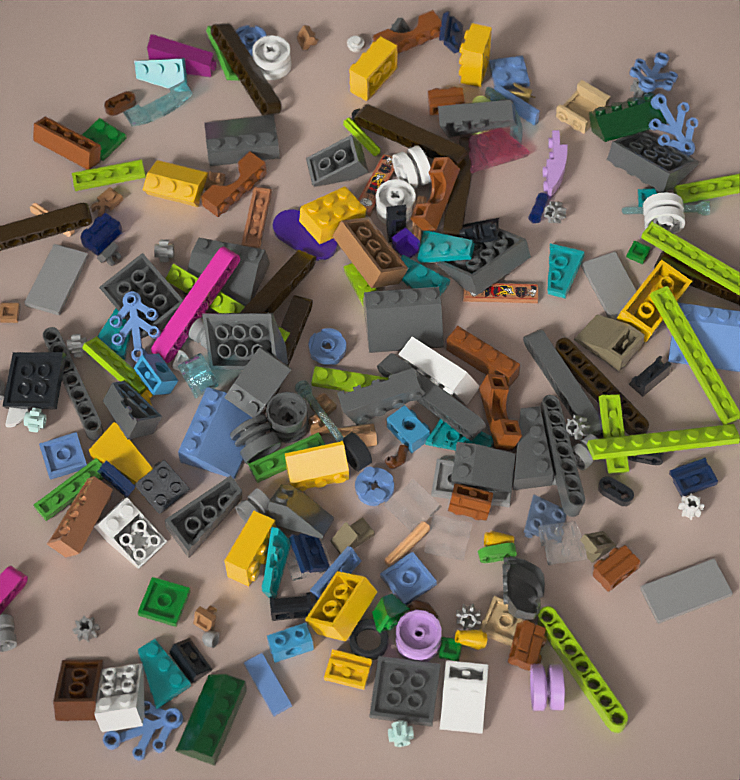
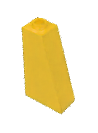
[89,422,153,490]

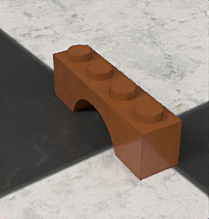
[373,10,442,54]
[201,152,267,217]
[410,157,460,231]
[479,374,522,450]

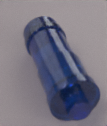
[528,193,548,224]

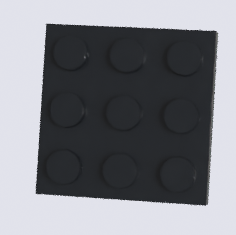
[3,352,67,409]

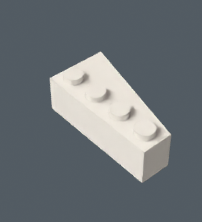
[398,337,480,405]

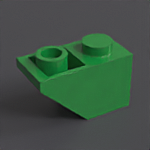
[372,593,409,633]

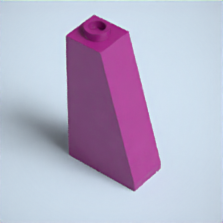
[147,34,217,77]

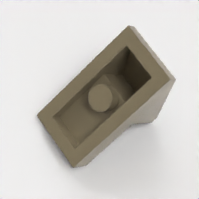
[330,517,375,554]
[580,531,617,563]

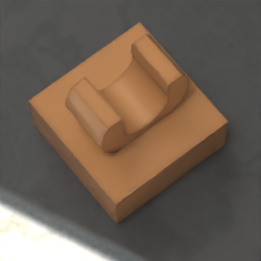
[296,25,319,50]
[204,171,226,190]
[310,393,337,415]
[308,412,332,436]
[193,605,217,632]

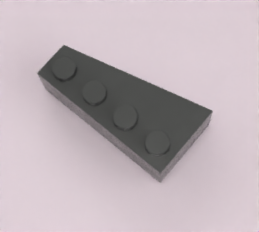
[438,99,517,138]

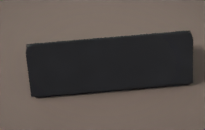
[169,638,212,683]

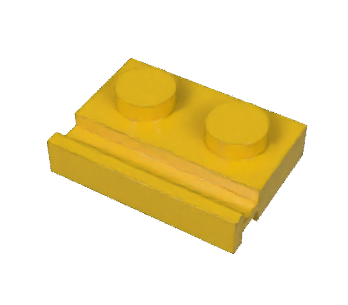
[324,649,372,690]

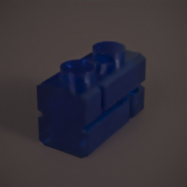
[80,213,123,256]

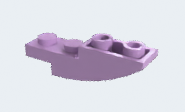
[543,130,567,199]

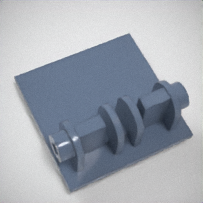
[524,495,566,546]

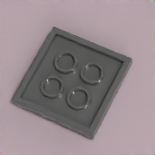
[370,656,440,726]

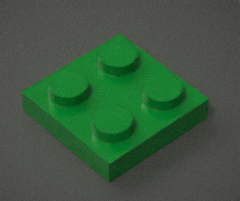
[82,118,127,161]
[137,577,191,627]

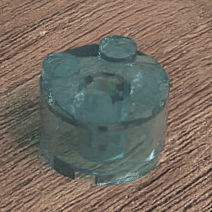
[177,353,219,398]

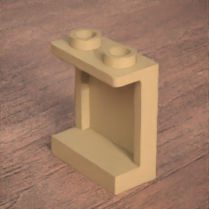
[556,80,610,134]

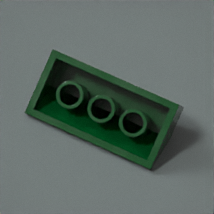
[589,93,668,142]
[175,674,247,766]

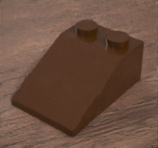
[53,659,104,721]

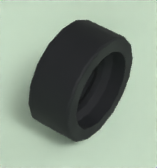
[338,432,372,471]
[349,619,388,661]

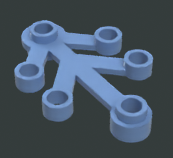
[629,52,678,93]
[649,94,698,156]
[109,291,161,362]
[103,701,183,761]

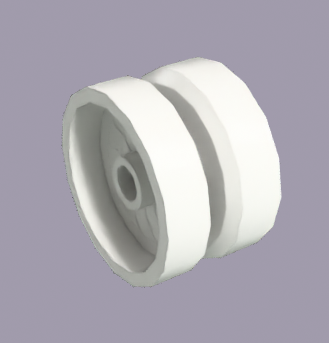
[252,35,292,80]
[392,145,431,189]
[376,179,416,224]
[643,193,685,234]

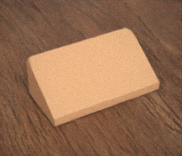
[336,423,377,447]

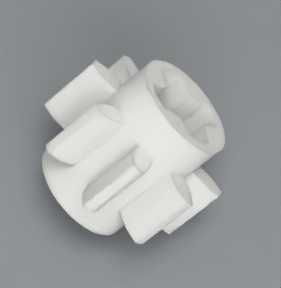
[678,493,704,520]

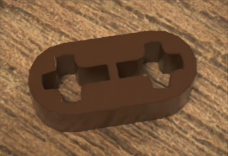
[104,91,136,116]

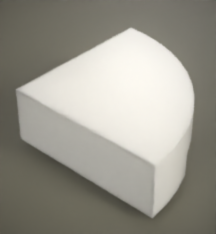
[172,350,192,373]
[5,407,29,427]

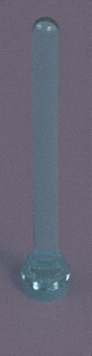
[622,201,710,216]
[295,380,344,442]

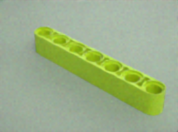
[537,606,628,733]

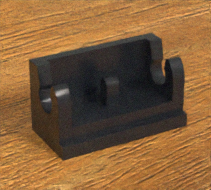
[386,205,407,243]
[629,356,672,397]
[269,592,312,621]

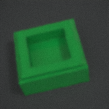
[626,240,651,264]
[439,637,462,662]

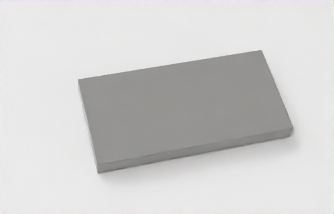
[24,244,88,316]
[581,252,636,320]
[431,459,515,507]
[640,559,733,624]

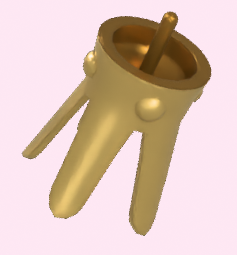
[511,83,536,103]

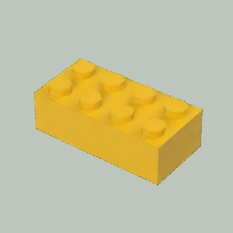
[616,260,692,342]

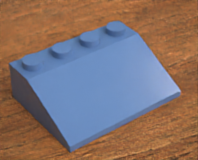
[668,302,740,372]
[178,387,263,479]

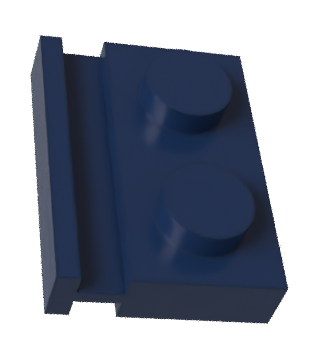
[439,11,464,54]
[669,457,718,498]
[98,460,136,498]
[289,533,330,574]

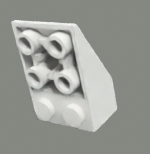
[94,498,167,569]
[440,660,488,733]
[95,663,145,732]

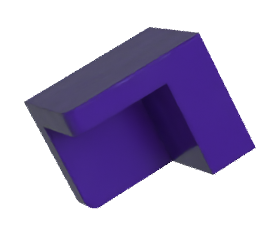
[392,227,420,258]

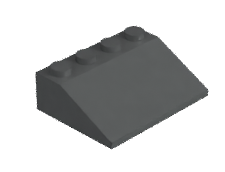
[204,115,280,167]
[607,131,699,193]
[437,228,531,295]
[182,237,270,306]
[99,253,183,339]
[363,287,444,353]
[202,313,288,370]

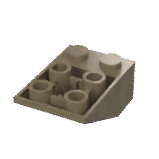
[574,314,645,372]

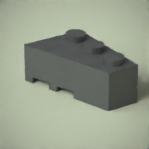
[103,381,162,440]

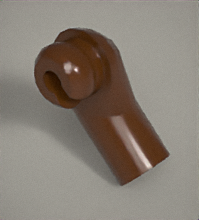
[385,445,408,469]
[408,600,439,619]

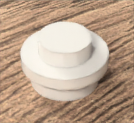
[347,36,364,52]

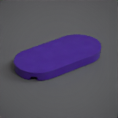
[273,209,337,261]

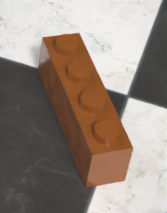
[33,116,101,170]
[446,326,520,388]

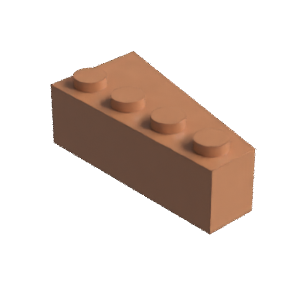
[47,476,113,557]

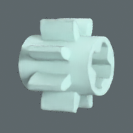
[24,407,47,433]
[388,721,414,747]

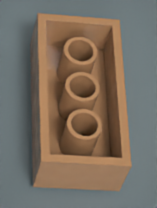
[333,217,408,288]

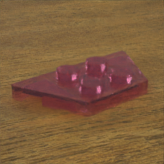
[469,128,530,173]

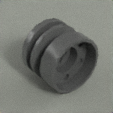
[266,392,309,443]
[230,415,282,465]

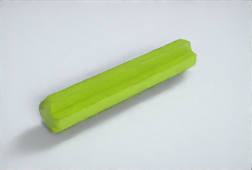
[343,117,381,157]

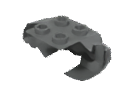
[502,557,545,620]

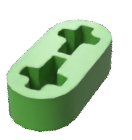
[478,543,517,563]

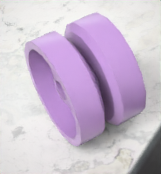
[396,610,442,662]
[530,664,565,711]

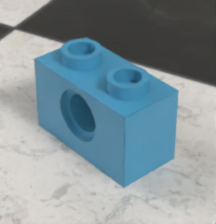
[134,354,179,395]
[387,405,430,453]
[267,623,314,663]

